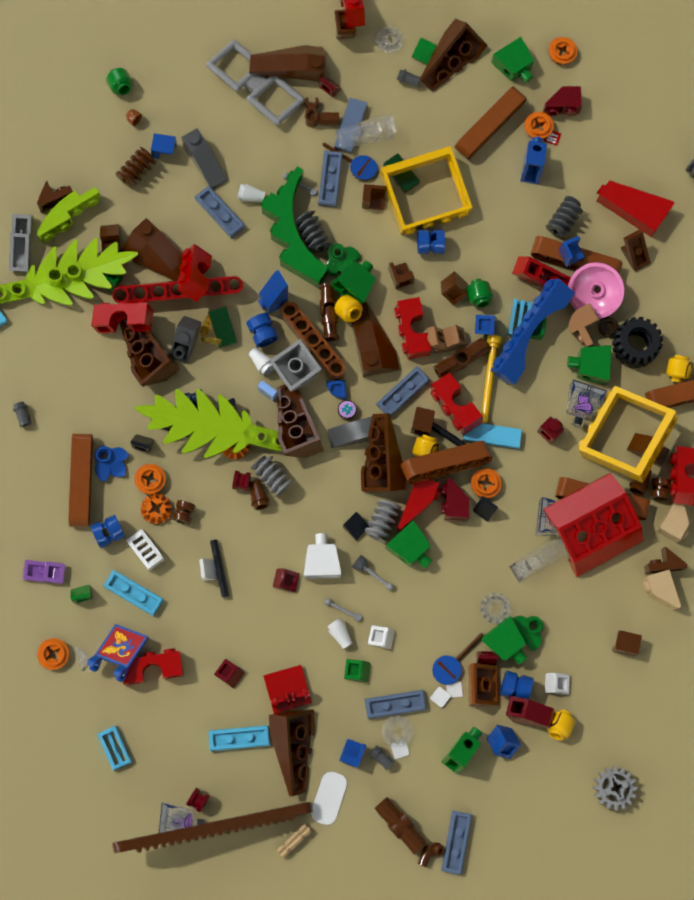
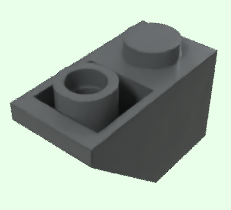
[170,316,202,363]

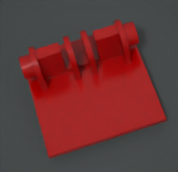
[263,665,312,713]

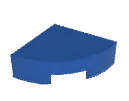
[326,380,346,400]

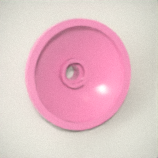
[568,262,625,319]

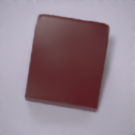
[320,77,341,97]
[273,568,300,592]
[476,651,498,666]
[214,659,244,688]

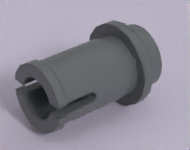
[397,69,421,88]
[13,402,32,427]
[369,745,395,771]

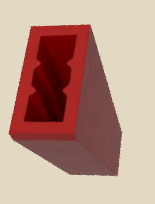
[596,180,675,237]

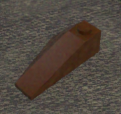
[419,18,488,91]
[249,45,326,82]
[121,218,182,281]
[352,302,400,377]
[120,319,180,387]
[277,384,324,458]
[361,413,406,491]
[269,709,315,796]

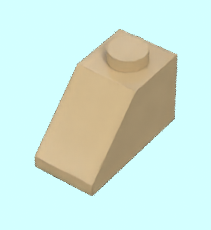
[656,502,690,543]
[642,570,681,611]

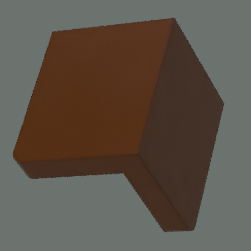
[362,184,386,210]
[388,262,414,289]
[441,271,468,306]
[411,407,435,436]
[612,630,642,656]

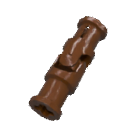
[318,283,339,342]

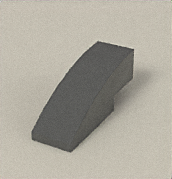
[328,417,372,448]

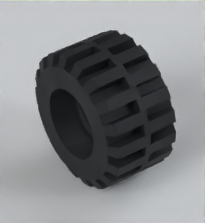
[612,317,663,368]

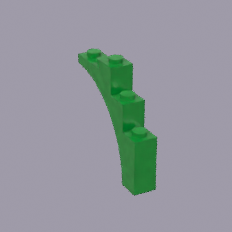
[260,166,328,288]

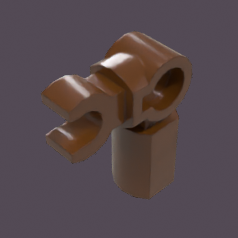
[305,97,339,128]

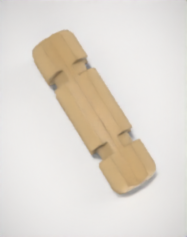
[277,824,311,858]

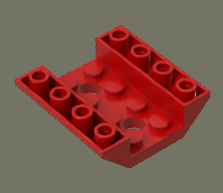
[543,473,644,577]

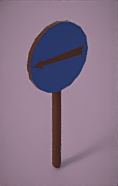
[322,143,377,180]
[432,633,483,685]

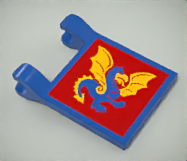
[87,624,149,682]

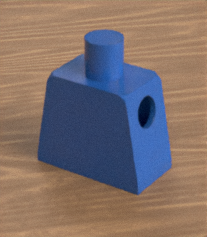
[520,137,547,185]

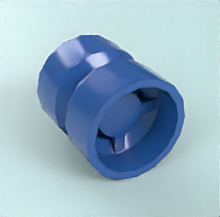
[417,229,445,254]
[246,313,279,348]
[90,515,125,549]
[500,670,534,699]

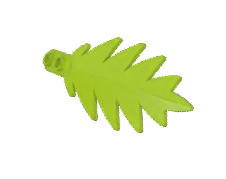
[0,238,138,306]
[134,389,282,458]

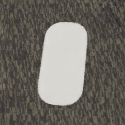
[311,772,347,825]

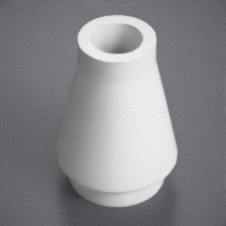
[237,183,265,202]
[248,348,274,376]
[327,618,353,649]

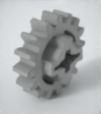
[593,766,637,810]

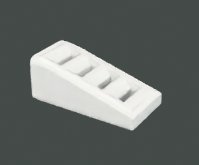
[126,529,165,571]

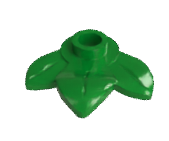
[326,243,361,276]
[513,616,544,651]

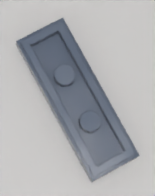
[334,98,367,154]
[318,150,343,207]
[195,186,245,239]
[376,366,430,416]
[364,690,426,719]
[441,810,472,875]

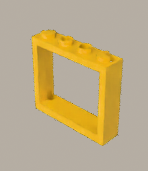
[379,146,473,235]
[578,386,678,483]

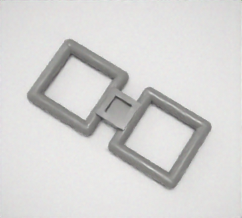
[206,40,305,126]

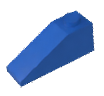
[258,270,288,314]

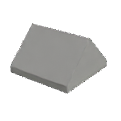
[269,339,322,392]

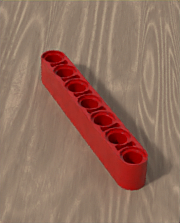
[112,275,243,303]

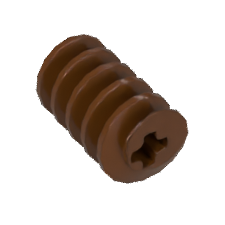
[115,147,156,187]

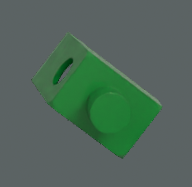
[491,36,534,83]
[330,261,376,304]
[567,345,612,385]
[385,521,432,569]
[481,615,528,665]
[441,727,482,774]

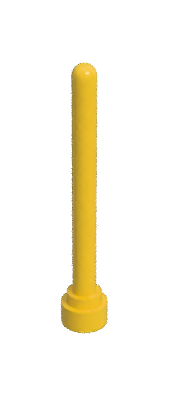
[481,335,502,424]

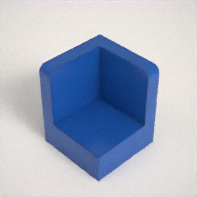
[151,133,177,159]
[559,236,584,267]
[475,315,497,335]
[487,725,521,759]
[339,739,366,768]

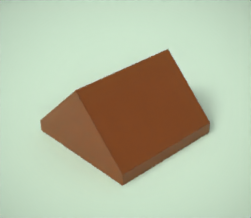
[468,663,500,706]

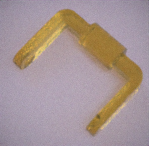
[200,315,222,345]

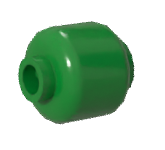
[106,68,133,95]
[467,279,493,308]

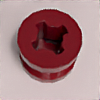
[232,470,251,492]
[186,787,210,813]

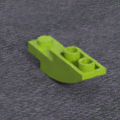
[37,187,101,243]

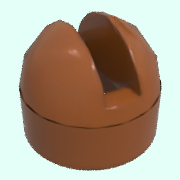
[126,109,142,126]

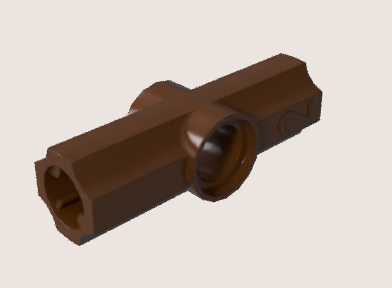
[433,338,490,378]
[374,797,427,855]

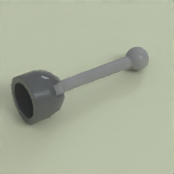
[352,555,394,591]

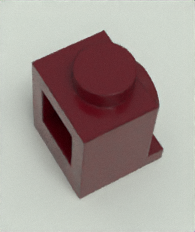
[537,416,564,445]

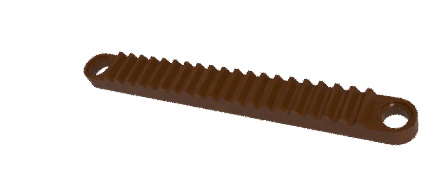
[112,802,313,853]

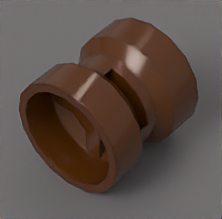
[650,477,671,501]
[172,500,196,525]

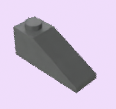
[182,128,227,189]

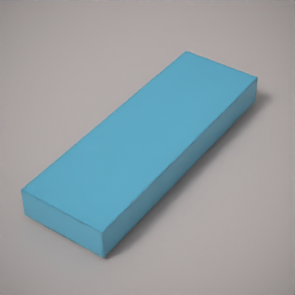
[462,423,522,449]
[103,570,164,617]
[209,725,270,751]

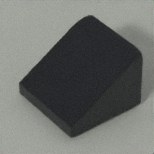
[130,434,154,453]
[473,496,498,521]
[343,512,369,540]

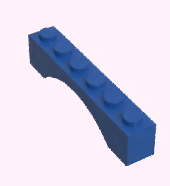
[490,279,575,385]

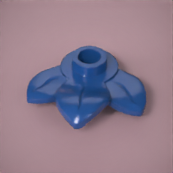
[94,446,129,482]

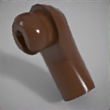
[417,842,444,868]

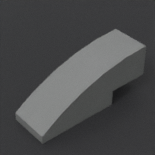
[9,214,34,272]

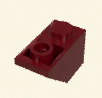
[543,86,582,116]
[441,478,470,521]
[506,696,554,728]

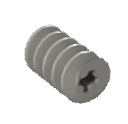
[251,456,292,498]
[365,500,402,543]

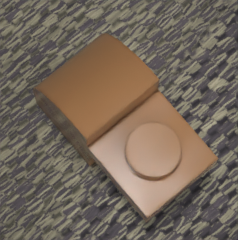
[569,303,599,347]
[427,325,468,353]

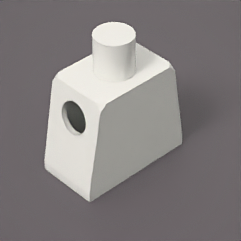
[304,533,341,579]

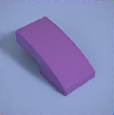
[22,560,65,584]

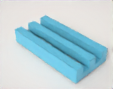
[508,299,532,336]
[97,726,132,771]

